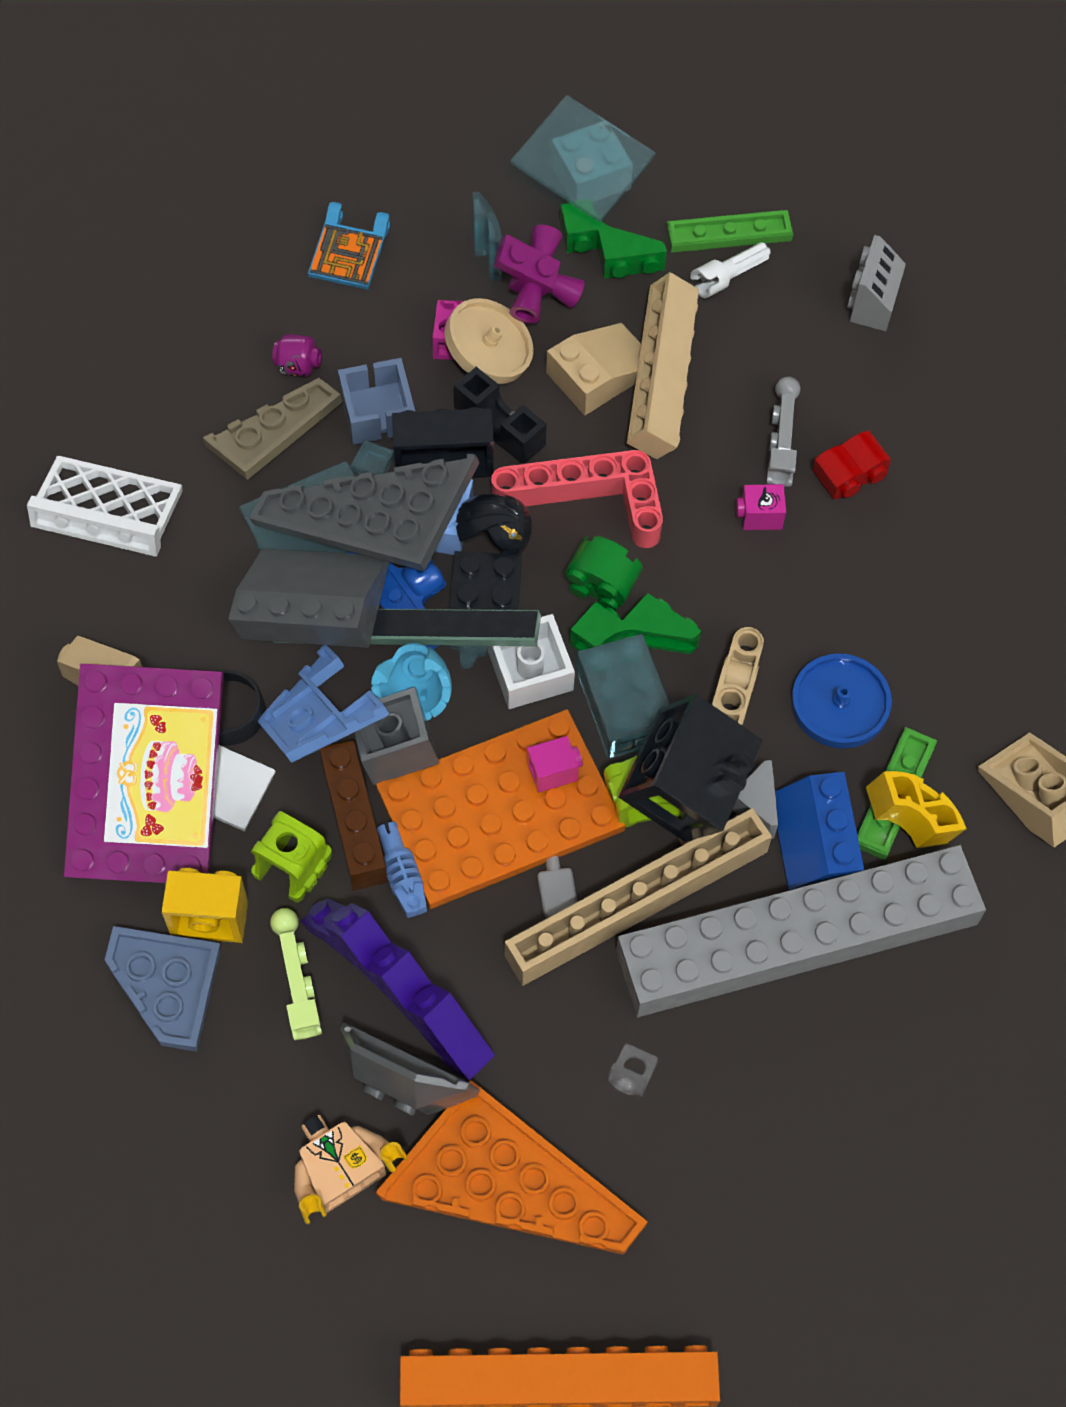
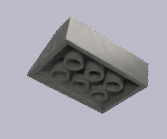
[228,549,389,648]

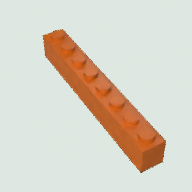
[400,1345,720,1407]

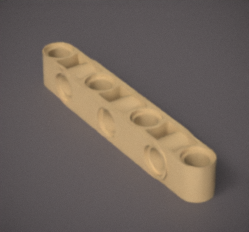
[678,627,764,845]

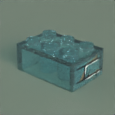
[576,634,669,759]

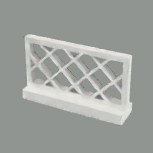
[27,455,182,557]

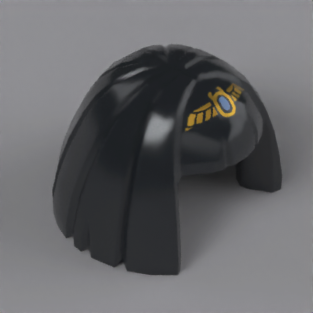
[456,493,532,555]

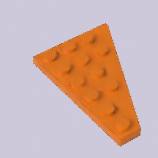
[376,1080,648,1255]

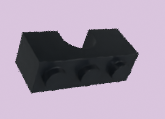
[454,366,547,464]

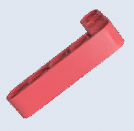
[491,450,663,548]

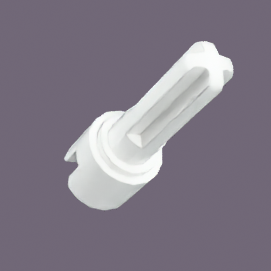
[690,243,771,298]

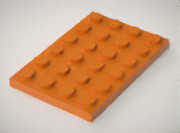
[376,709,625,909]

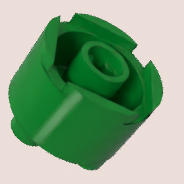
[564,536,643,611]

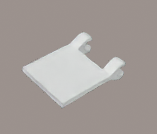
[214,745,276,832]

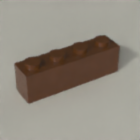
[320,740,388,891]

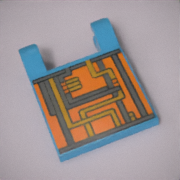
[308,202,390,290]

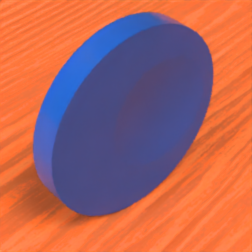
[791,654,892,749]

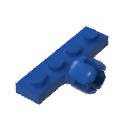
[348,551,446,649]

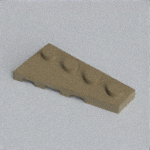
[203,378,342,480]

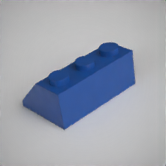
[775,772,864,891]

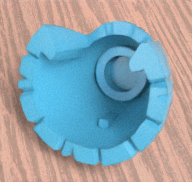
[371,642,452,720]

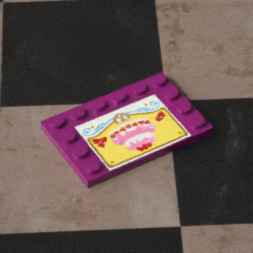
[64,663,224,883]

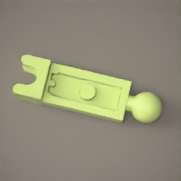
[270,908,322,1040]

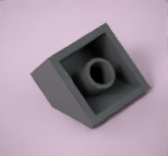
[354,687,440,786]

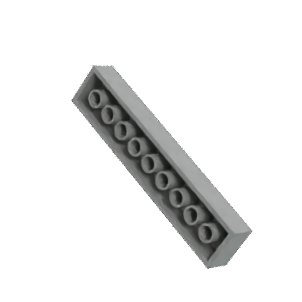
[616,845,986,1018]

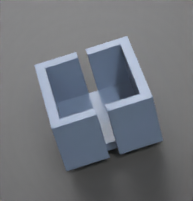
[338,358,415,445]

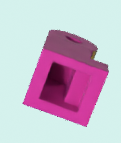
[433,300,463,360]

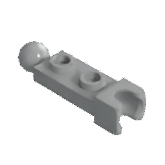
[767,377,801,486]

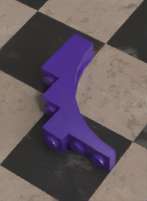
[301,897,495,1081]

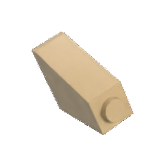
[57,635,142,685]

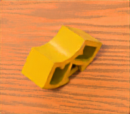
[866,771,966,848]

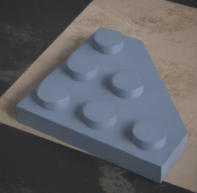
[105,926,221,1052]

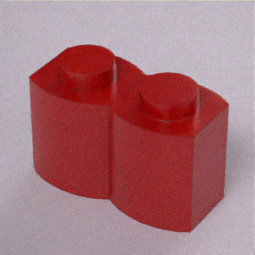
[812,430,891,500]

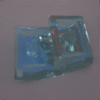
[473,192,502,281]

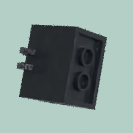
[618,694,763,842]

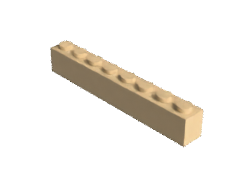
[504,808,772,986]

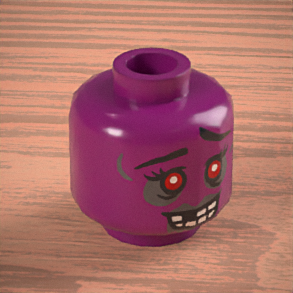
[272,334,322,377]

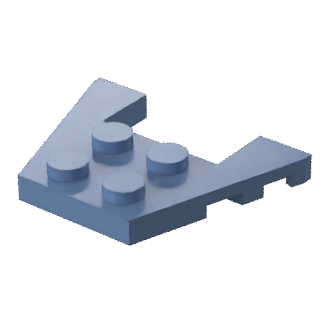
[258,645,389,763]

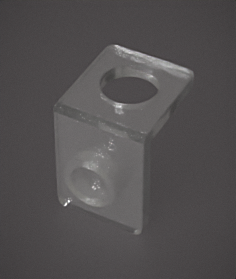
[608,1044,658,1097]

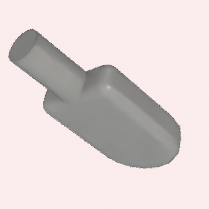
[537,856,578,919]

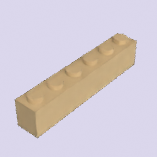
[627,272,699,459]

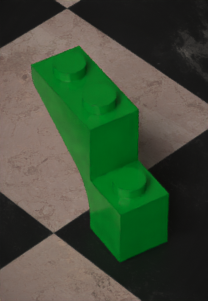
[560,200,667,279]
[570,593,702,664]

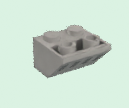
[847,235,906,331]

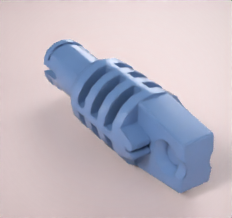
[377,822,427,918]

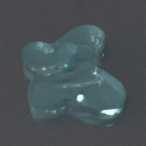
[448,645,488,669]

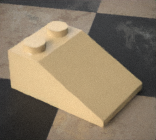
[546,323,641,416]
[978,732,1066,847]

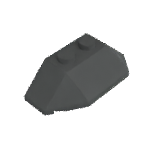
[340,1022,480,1116]

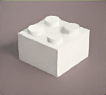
[487,614,575,709]

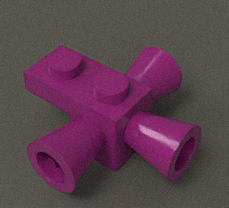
[493,225,584,323]

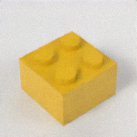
[162,868,248,943]

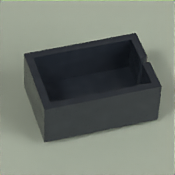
[392,407,494,478]

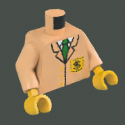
[294,1115,408,1224]

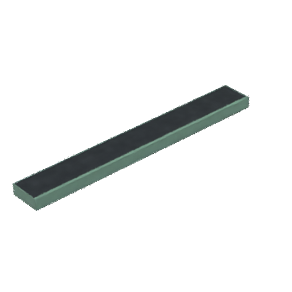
[273,609,541,647]

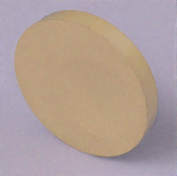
[445,298,533,384]

